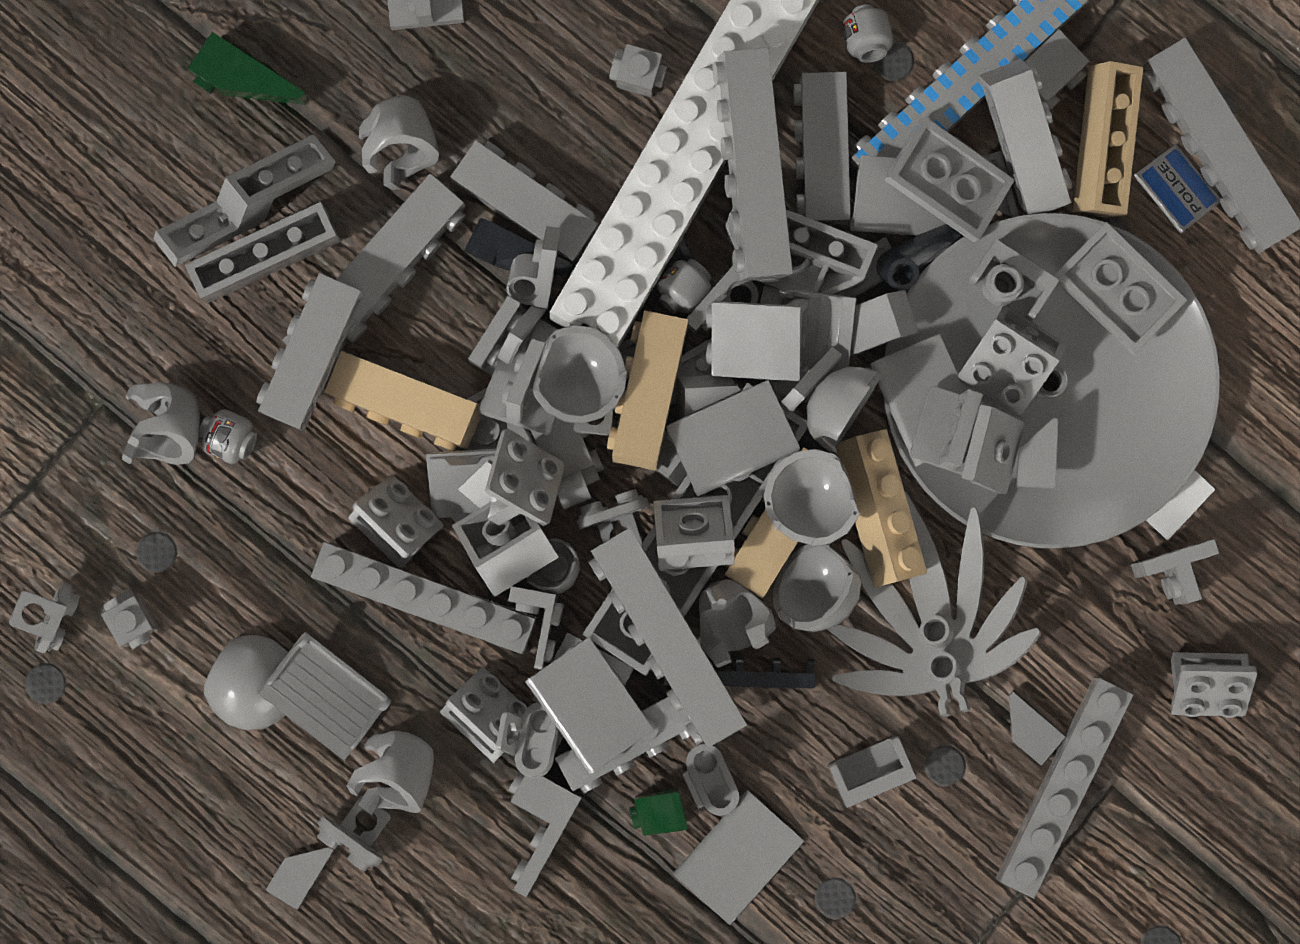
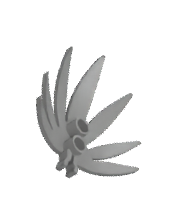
[827,491,1041,717]

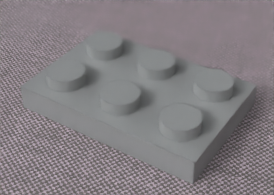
[884,117,1015,243]
[1054,222,1188,355]

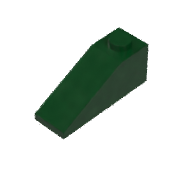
[188,32,309,105]
[629,787,688,836]

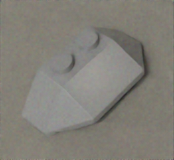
[725,208,878,295]

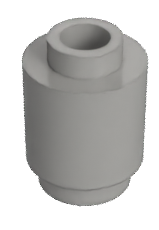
[982,264,1024,306]

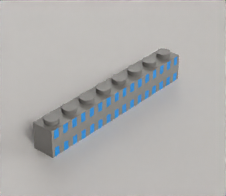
[849,0,1091,172]

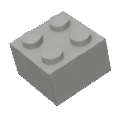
[452,502,559,597]

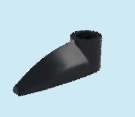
[464,218,575,275]
[876,224,963,290]

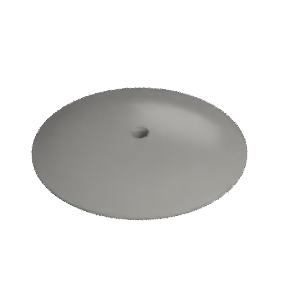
[884,213,1219,548]

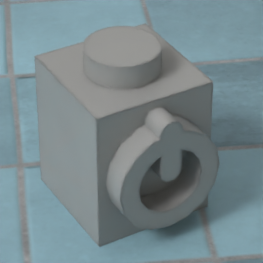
[609,44,667,98]
[101,590,159,650]

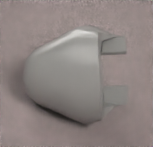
[359,95,439,190]
[122,382,201,465]
[698,579,777,668]
[347,731,434,815]

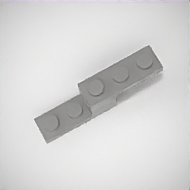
[153,134,335,267]
[508,731,582,897]

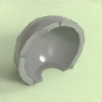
[532,325,627,424]
[807,366,884,453]
[764,449,859,546]
[773,544,862,632]
[204,635,288,730]

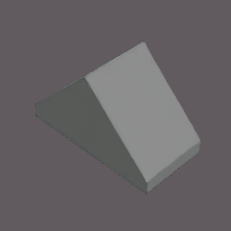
[676,375,742,421]

